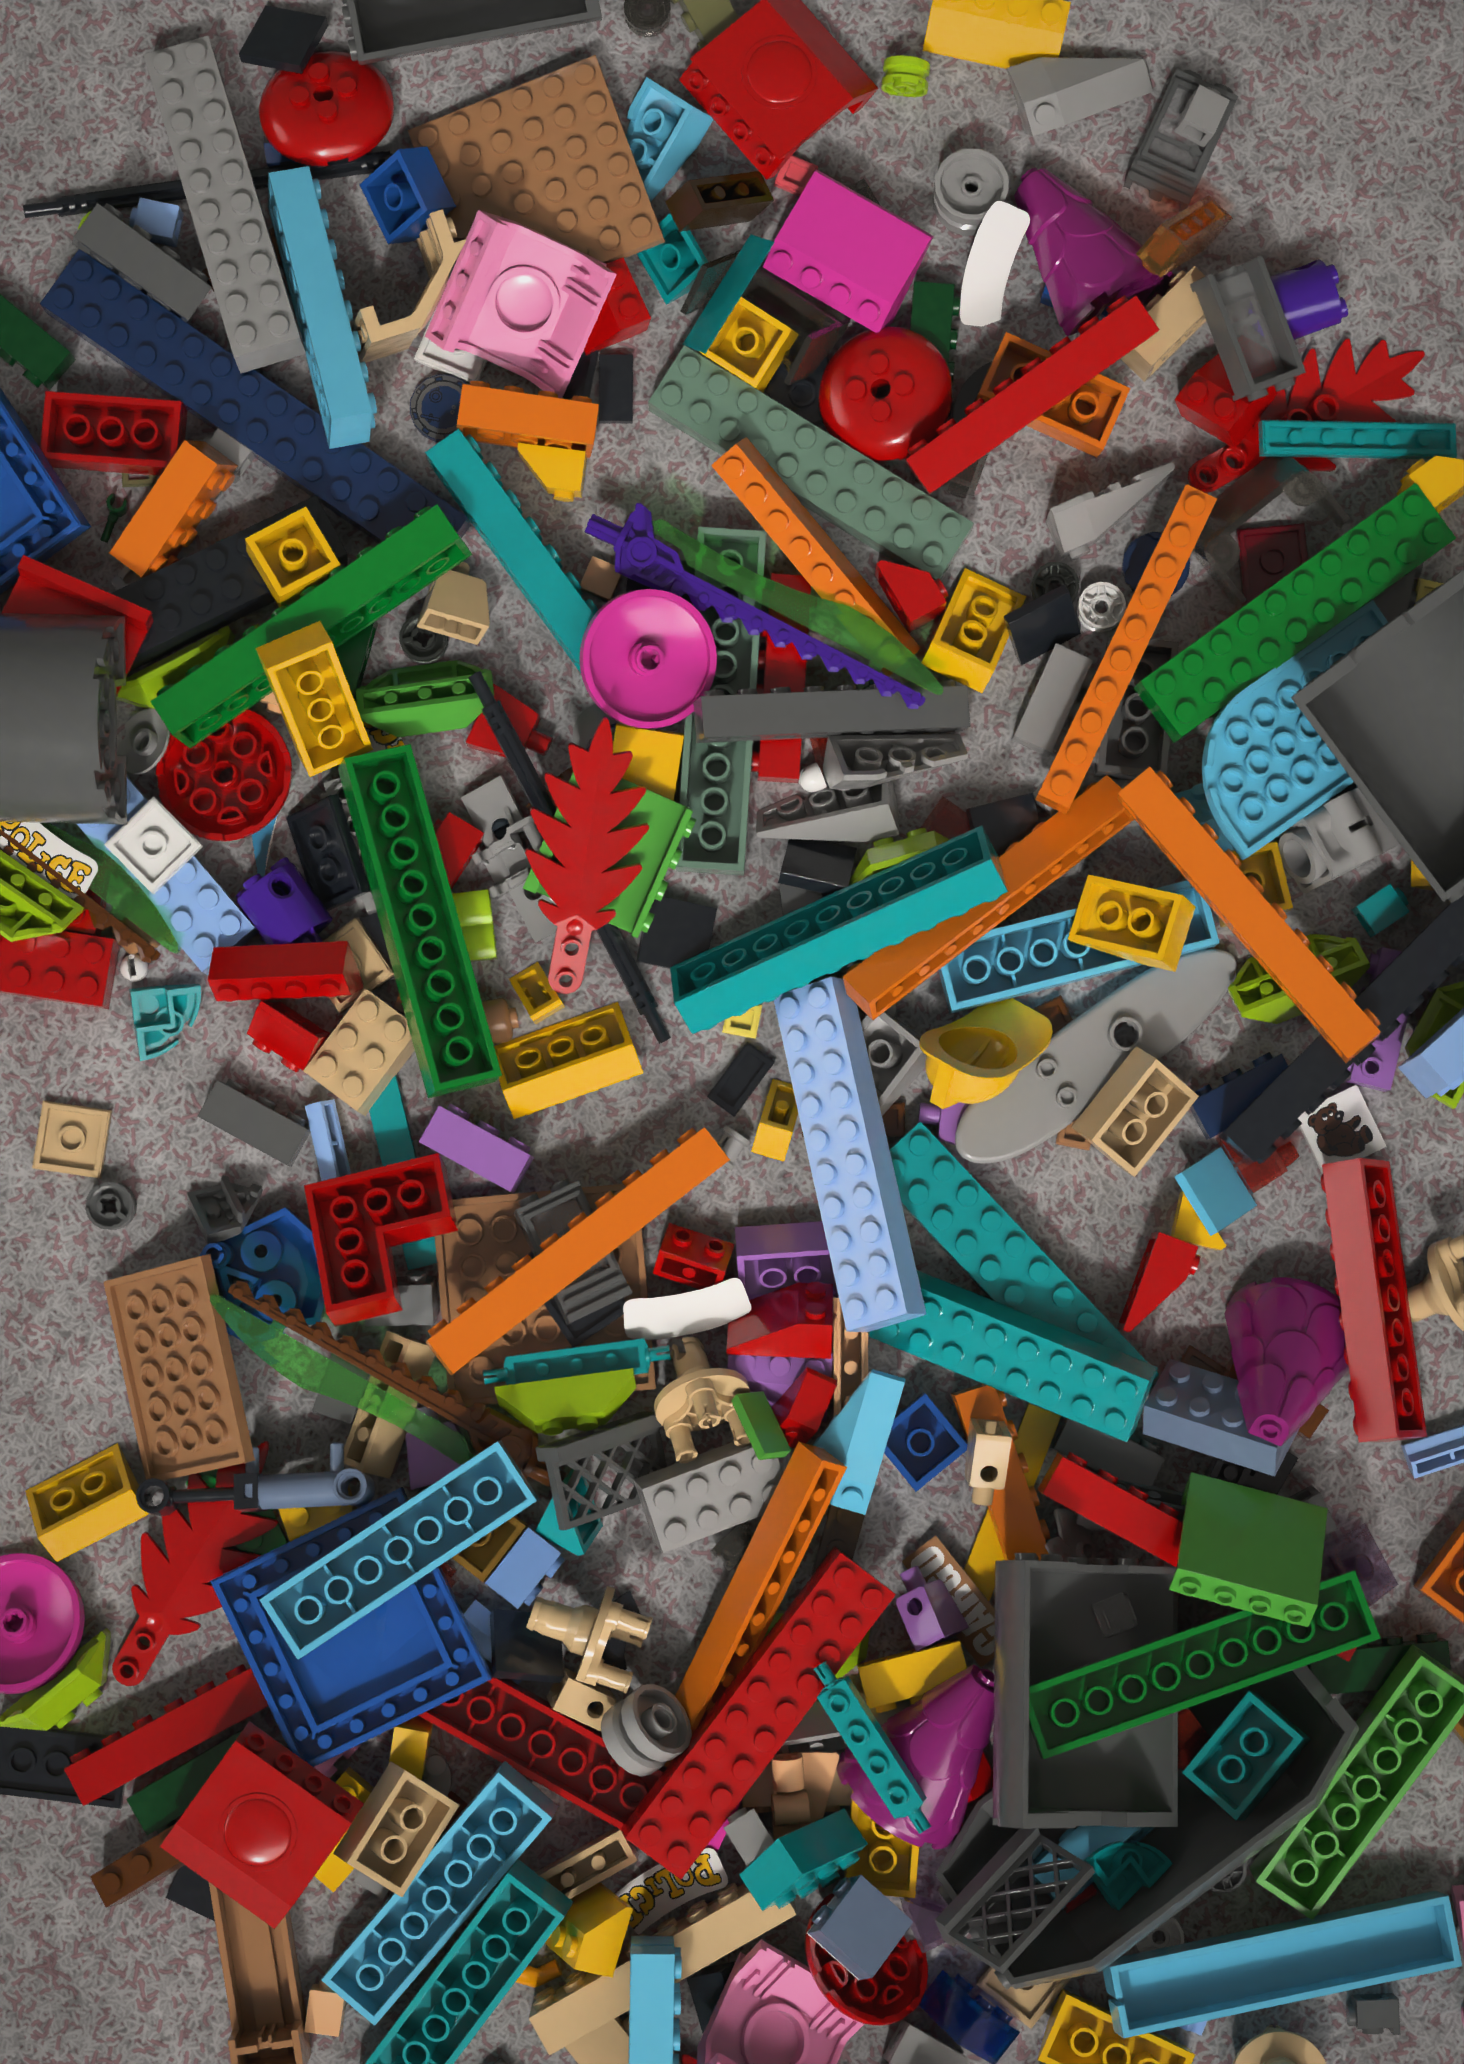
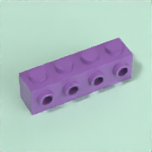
[1345,947,1408,1092]

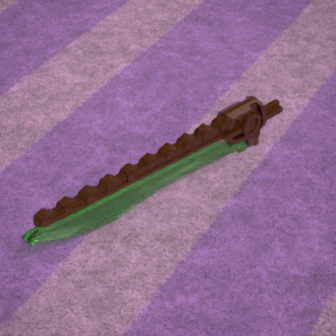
[0,823,181,963]
[210,1281,567,1488]

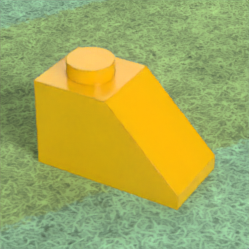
[517,443,587,502]
[751,1079,798,1161]

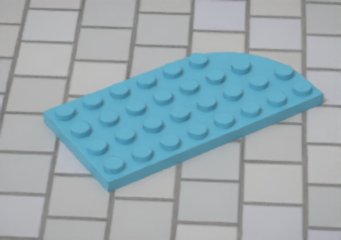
[1202,600,1388,861]

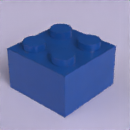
[359,146,456,244]
[884,1392,967,1492]

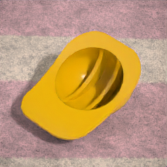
[919,998,1053,1109]

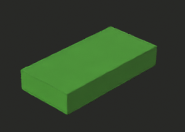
[731,1391,791,1460]

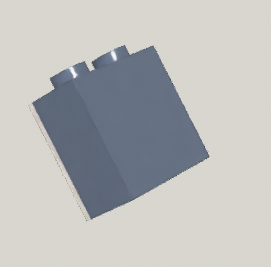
[807,1875,913,1980]

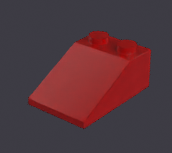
[1174,335,1279,449]
[1116,1232,1201,1333]
[726,1282,833,1359]

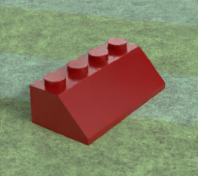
[208,941,364,1002]

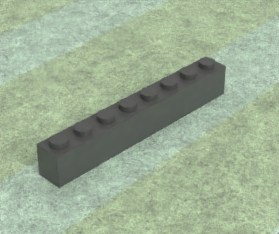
[693,681,971,743]

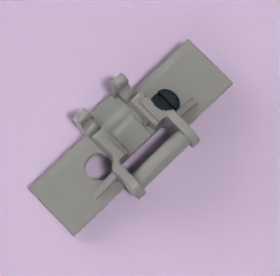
[461,775,557,943]

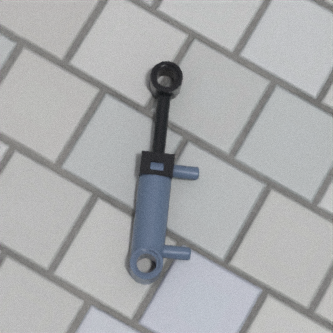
[136,1442,376,1516]

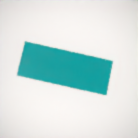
[682,234,774,354]

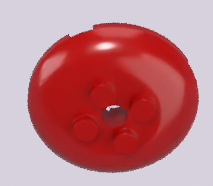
[259,51,394,166]
[819,327,953,462]
[156,709,292,841]
[805,1893,928,2025]

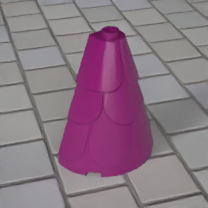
[1014,168,1174,336]
[1224,1277,1349,1446]
[836,1664,994,1849]

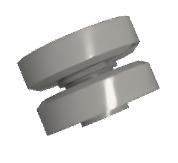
[933,149,1009,236]
[601,1684,692,1776]

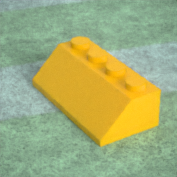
[922,0,1071,69]
[494,1002,643,1119]
[1037,1989,1195,2064]

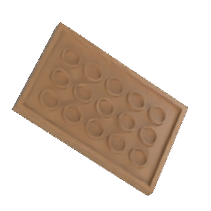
[103,1254,255,1481]

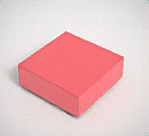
[774,155,818,197]

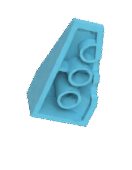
[626,77,714,202]
[812,1369,906,1515]

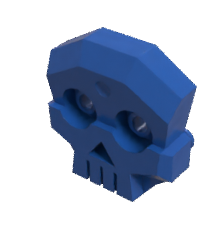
[199,1207,325,1345]

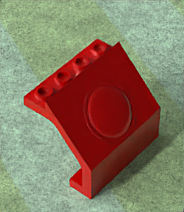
[679,0,879,180]
[160,1721,364,1929]

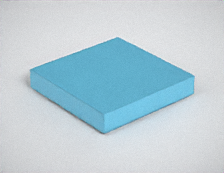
[1174,1147,1257,1236]

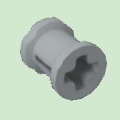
[718,1125,751,1171]

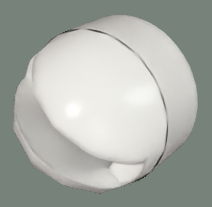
[799,762,827,792]
[120,954,148,982]

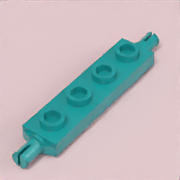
[483,1338,671,1385]
[813,1661,932,1834]

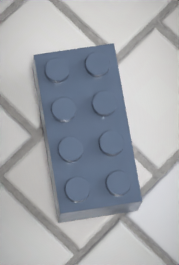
[1143,1359,1299,1477]

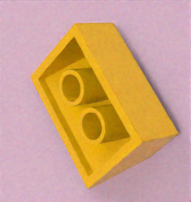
[25,1443,149,1562]
[857,1638,967,1713]
[545,1882,633,1978]

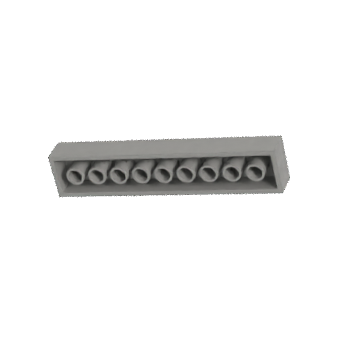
[143,36,306,373]

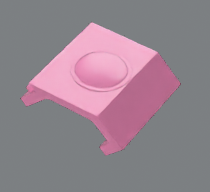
[425,210,617,398]
[697,1940,864,2064]

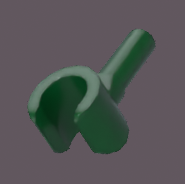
[100,493,128,543]

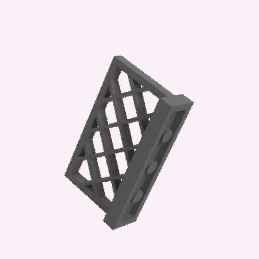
[535,1411,667,1530]
[935,1828,1095,1974]

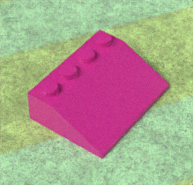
[763,170,934,333]

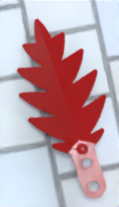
[1188,339,1425,494]
[525,717,649,994]
[112,1441,278,1686]

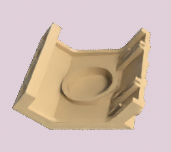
[351,209,467,363]

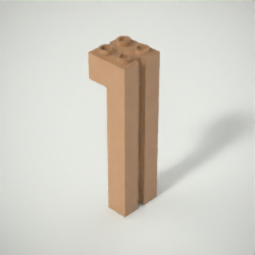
[209,1882,312,2064]

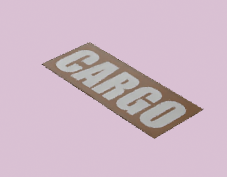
[902,1535,995,1667]

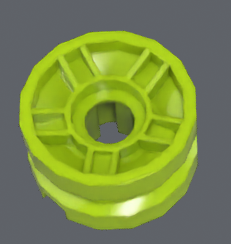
[881,55,930,98]

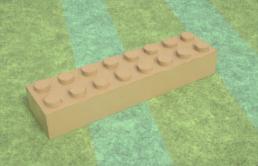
[529,1882,797,2056]

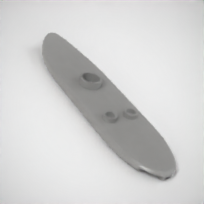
[955,949,1236,1164]

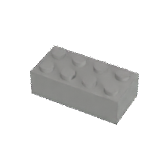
[633,1442,783,1553]

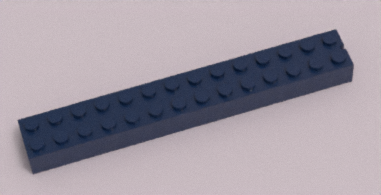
[40,249,471,544]

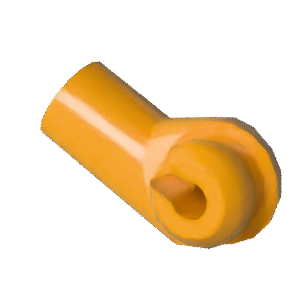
[516,1959,562,1988]

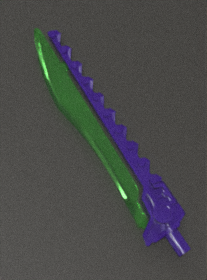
[584,503,943,709]

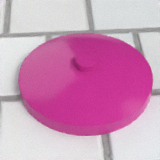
[580,589,717,728]
[0,1553,85,1694]

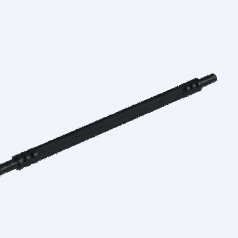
[23,150,394,218]
[468,671,671,1044]

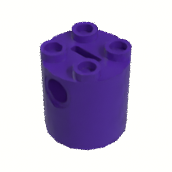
[1247,259,1348,340]
[235,857,333,945]

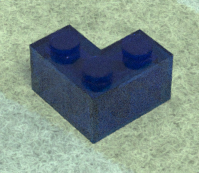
[919,1970,1020,2064]

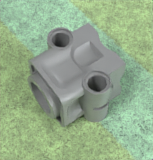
[1274,788,1399,893]

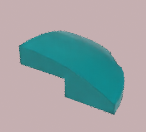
[129,984,201,1061]
[1084,1841,1173,1910]

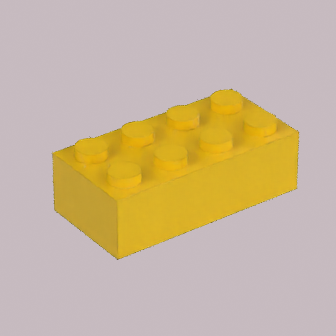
[255,621,373,777]

